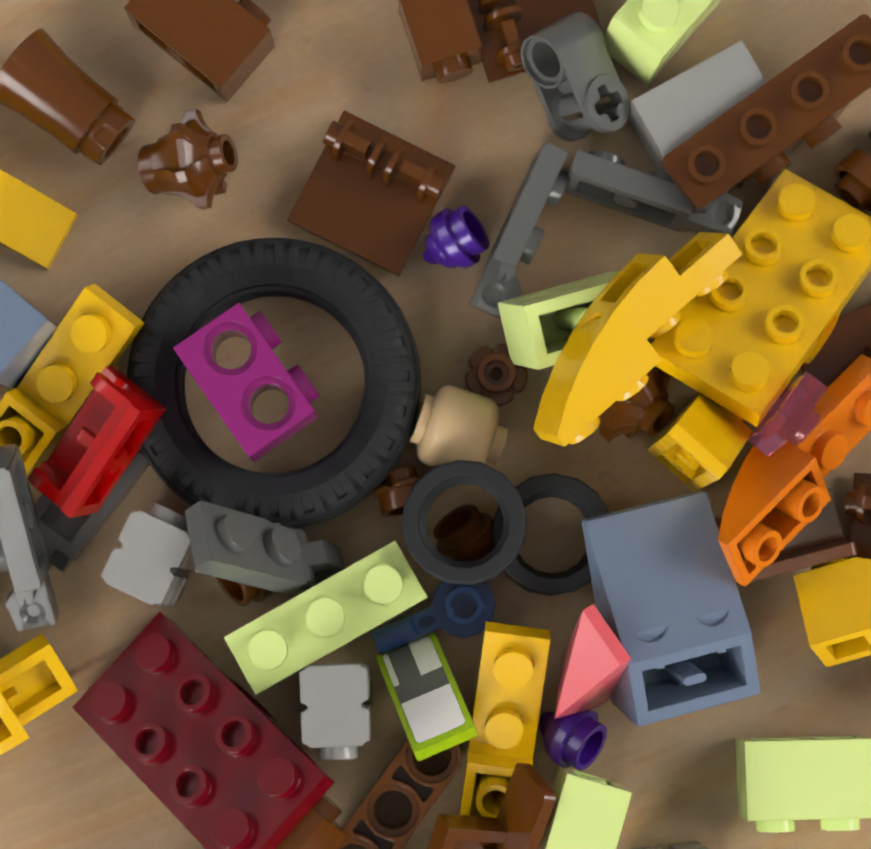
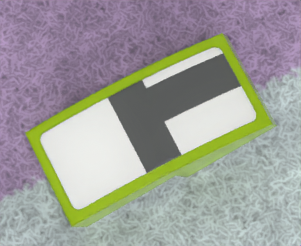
[375,632,479,762]

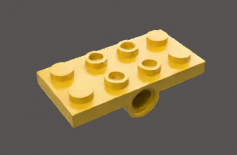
[651,169,871,427]

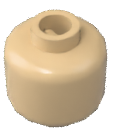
[409,385,508,467]

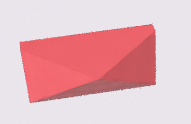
[555,604,631,719]

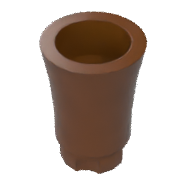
[0,28,135,165]

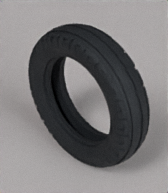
[127,238,421,529]

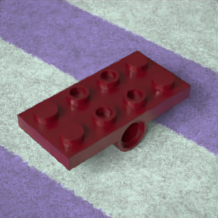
[72,612,335,849]

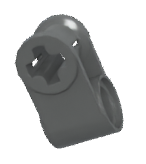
[521,12,630,142]

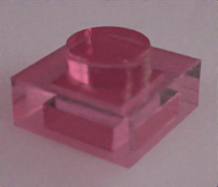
[748,371,828,456]

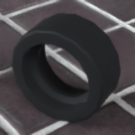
[402,460,527,585]
[493,473,610,596]

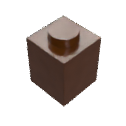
[398,0,482,83]

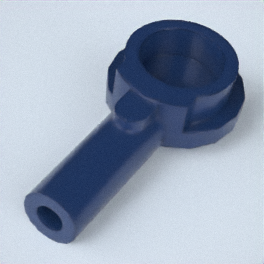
[370,581,496,655]

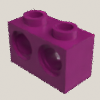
[173,303,320,462]

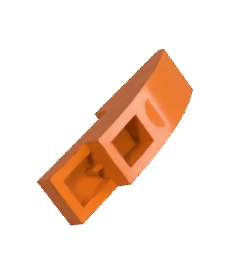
[718,354,871,587]

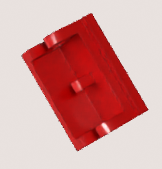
[28,366,167,518]

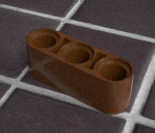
[337,738,461,849]

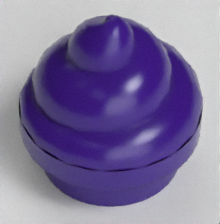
[423,205,489,269]
[540,709,607,771]

